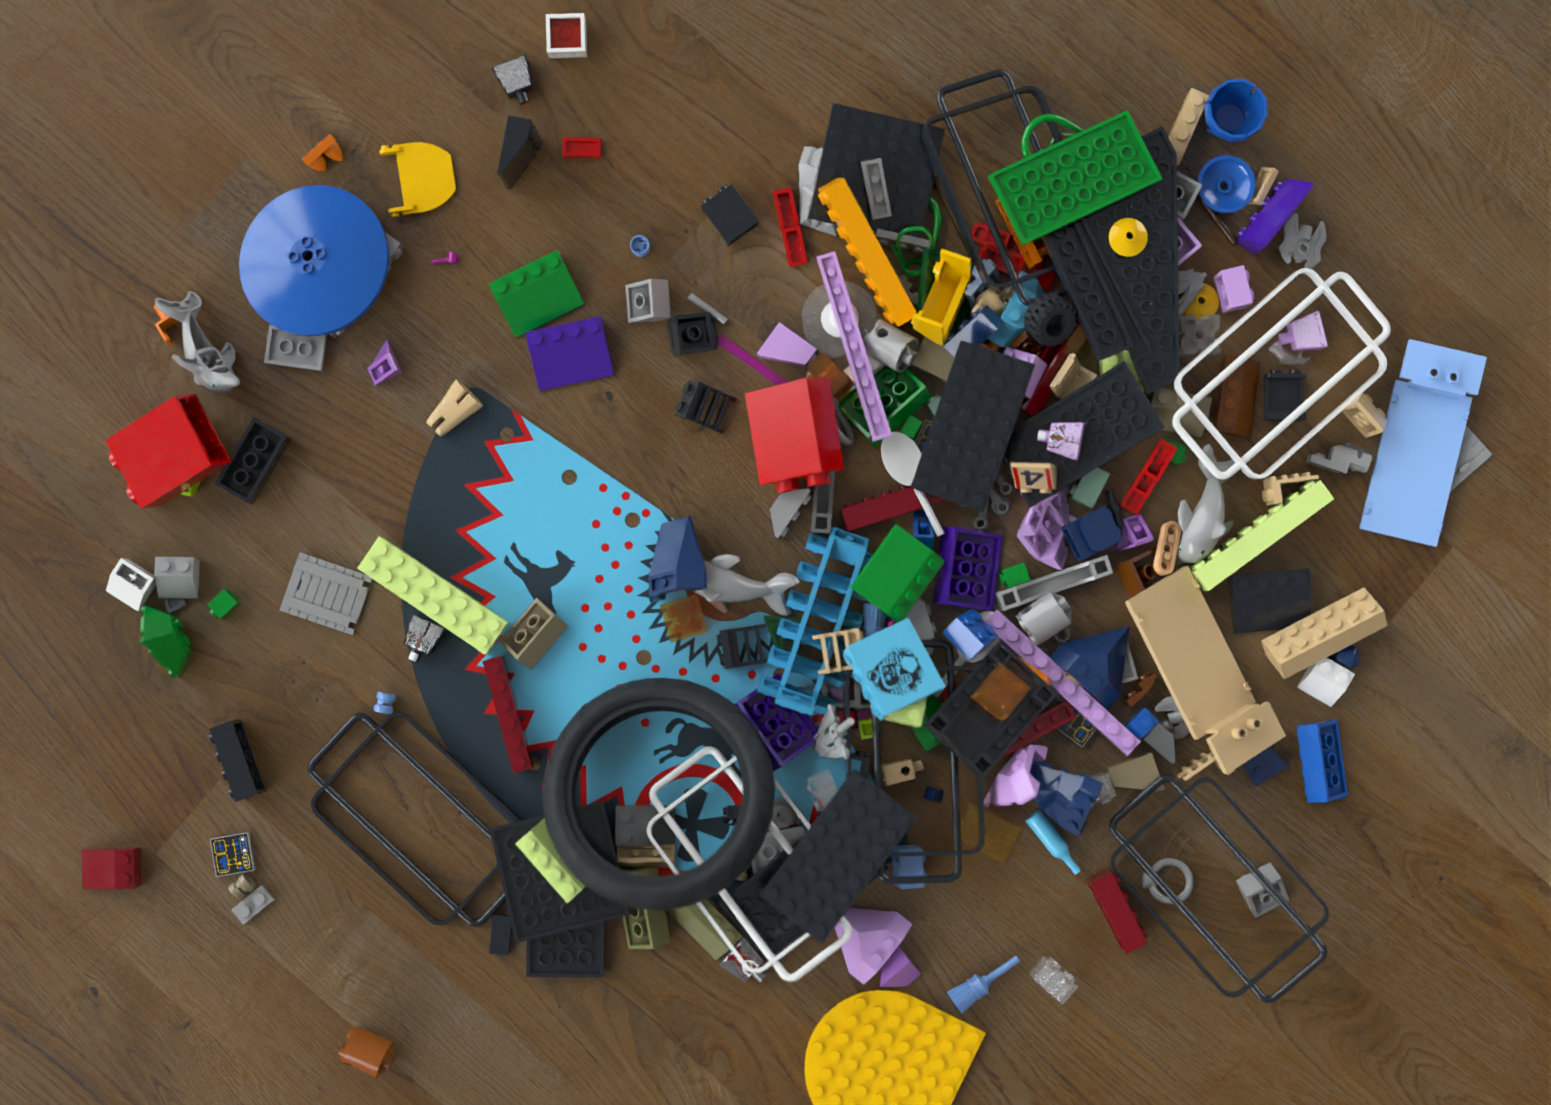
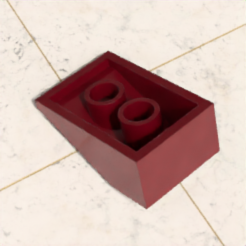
[81,847,141,889]

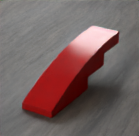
[1120,439,1178,515]

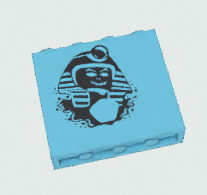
[844,618,945,721]

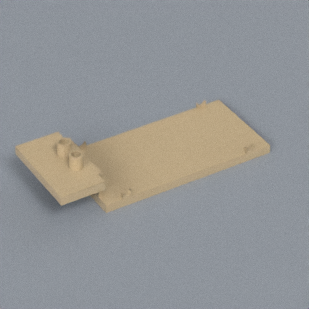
[1125,566,1286,774]

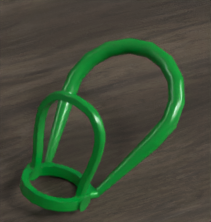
[1021,114,1084,158]
[890,195,942,276]

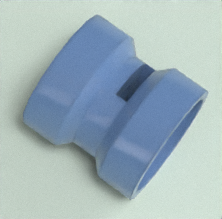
[630,235,650,257]
[373,691,397,714]

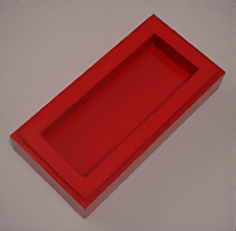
[562,137,601,158]

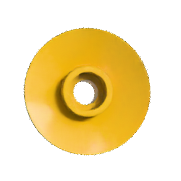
[1109,218,1148,257]
[1181,283,1219,321]

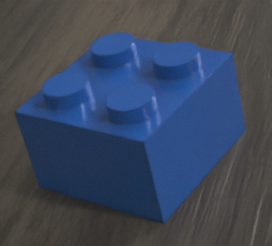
[943,608,998,661]

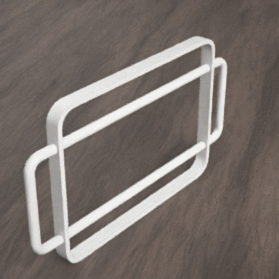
[1172,268,1391,480]
[647,746,852,982]

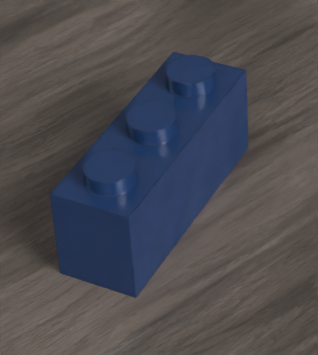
[943,305,1003,357]

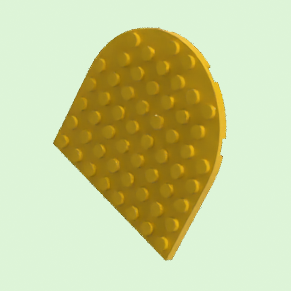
[805,989,986,1105]

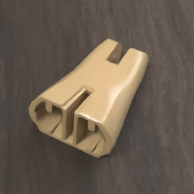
[426,379,483,437]

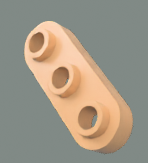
[1153,521,1181,576]

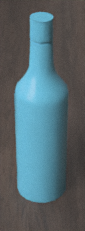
[1025,809,1081,875]

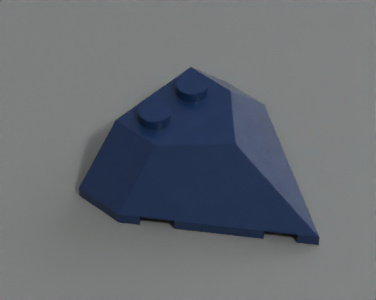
[1049,626,1130,709]

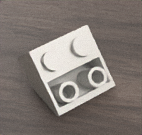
[106,558,156,612]

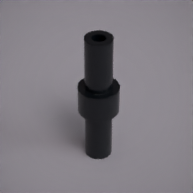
[1106,489,1124,527]

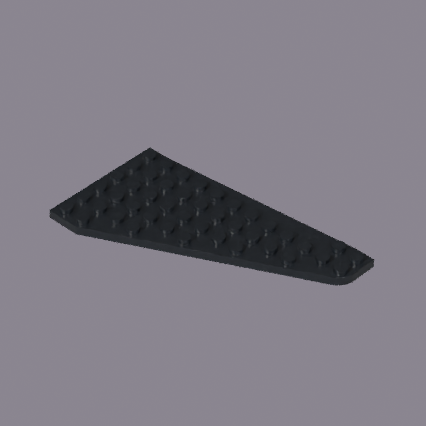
[1077,126,1179,395]

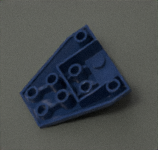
[649,516,707,603]

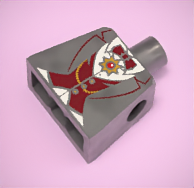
[719,935,767,983]

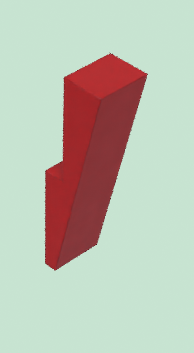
[772,187,808,267]
[971,222,1048,267]
[979,244,1056,291]

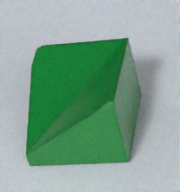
[900,415,923,440]

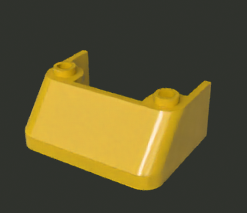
[911,249,971,346]

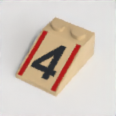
[1011,463,1057,493]

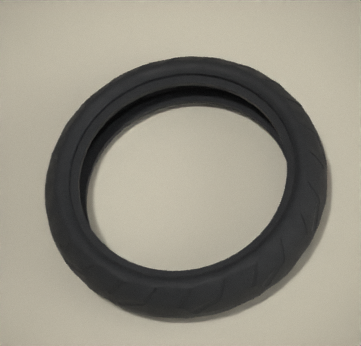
[543,678,775,911]

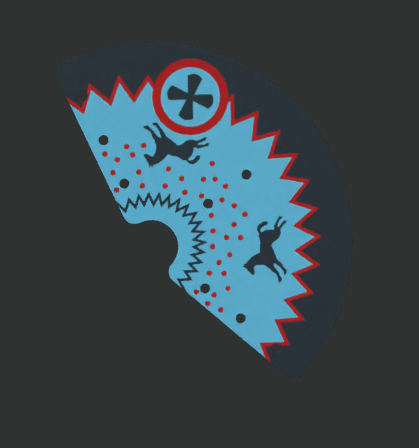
[401,388,908,906]

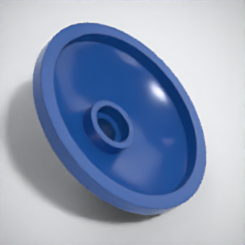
[1197,155,1255,213]

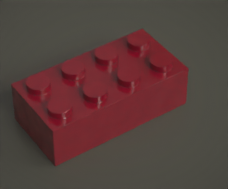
[1086,869,1148,954]

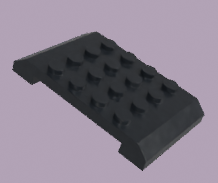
[924,641,1058,779]

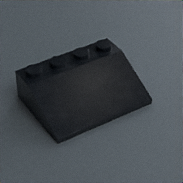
[497,115,542,190]
[1227,568,1311,634]

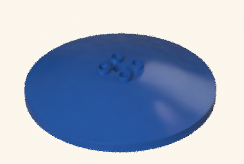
[239,185,389,337]

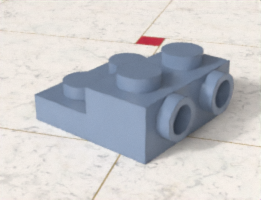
[964,259,1001,308]

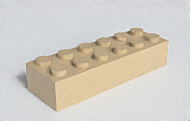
[1261,587,1388,679]

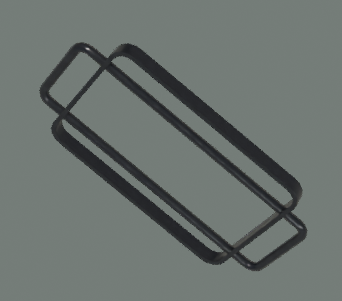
[921,69,1067,306]
[843,640,985,884]
[307,712,522,927]
[1109,774,1329,1003]

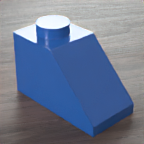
[913,511,934,551]
[1123,707,1159,740]

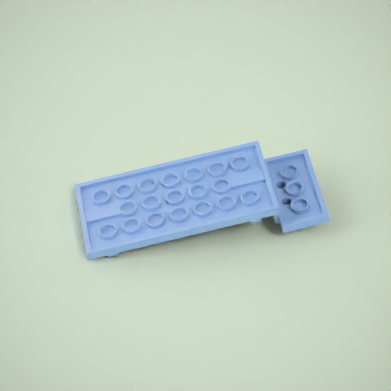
[1359,339,1487,547]

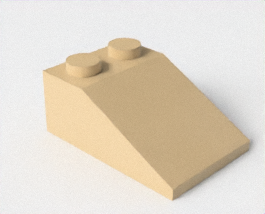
[1342,392,1388,438]

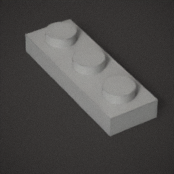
[861,158,892,220]
[874,228,929,254]

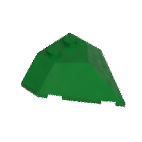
[140,606,191,678]

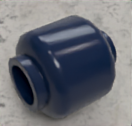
[1331,645,1361,670]

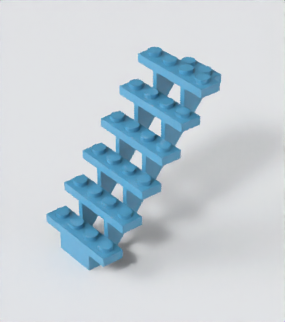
[757,527,874,716]

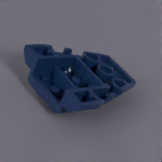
[1030,760,1104,837]

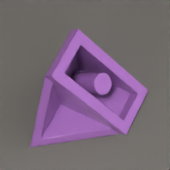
[367,339,402,385]
[1113,513,1154,554]
[880,946,921,987]

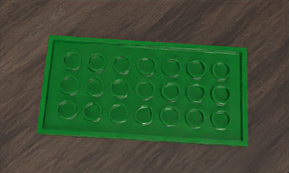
[988,110,1162,246]

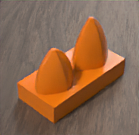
[302,134,343,171]

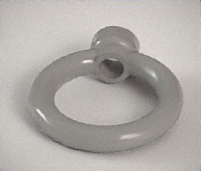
[833,398,854,446]
[1142,858,1194,905]

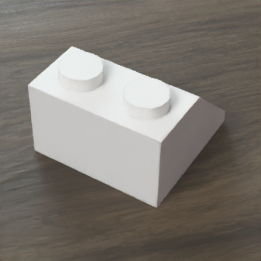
[1297,657,1355,707]

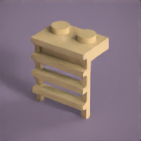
[1050,353,1098,399]
[1262,472,1319,506]
[812,628,864,674]
[1176,748,1235,781]

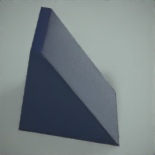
[924,786,944,802]

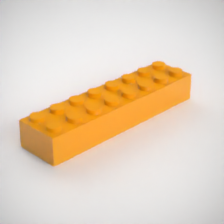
[818,177,917,327]

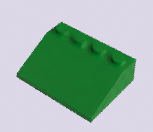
[488,250,585,338]
[837,365,932,448]
[850,524,945,623]

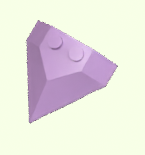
[1017,486,1069,570]
[984,744,1048,807]
[835,907,912,984]

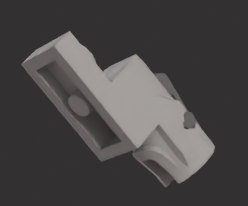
[1306,442,1372,475]

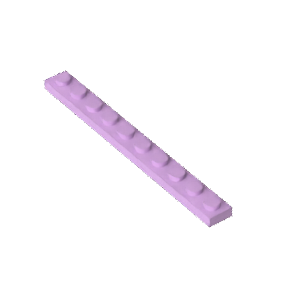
[816,251,892,442]
[985,610,1141,756]

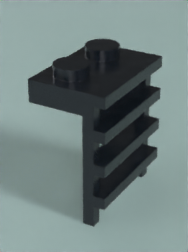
[675,380,737,434]
[717,624,767,669]

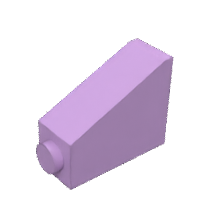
[757,322,817,367]

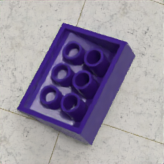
[1237,179,1314,256]
[525,316,614,391]
[932,526,1003,611]
[735,673,818,772]

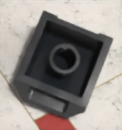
[667,312,718,356]

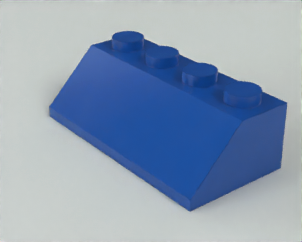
[1297,720,1348,803]

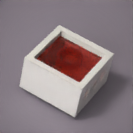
[546,13,587,58]

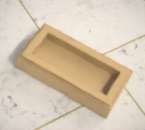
[1249,167,1279,205]

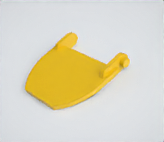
[379,142,456,217]

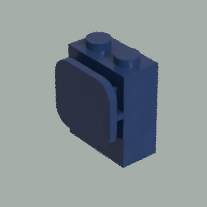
[1060,505,1123,562]

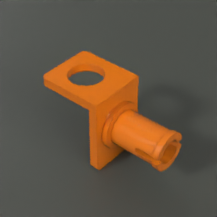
[153,305,179,347]

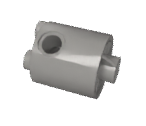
[863,319,919,373]
[1016,591,1072,646]

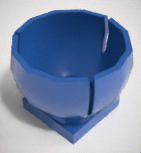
[1204,79,1267,142]

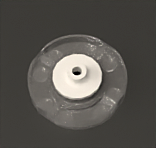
[802,281,878,358]

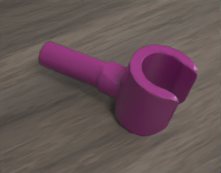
[432,252,459,265]

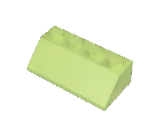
[516,818,586,903]

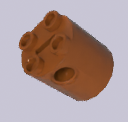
[338,1026,395,1078]

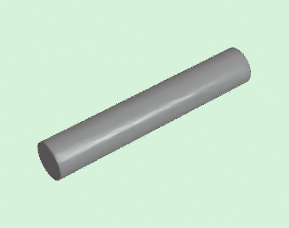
[688,293,728,325]

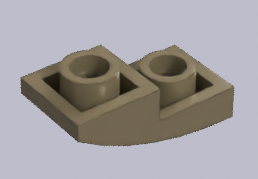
[896,274,919,309]

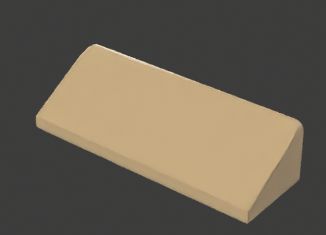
[617,844,675,868]

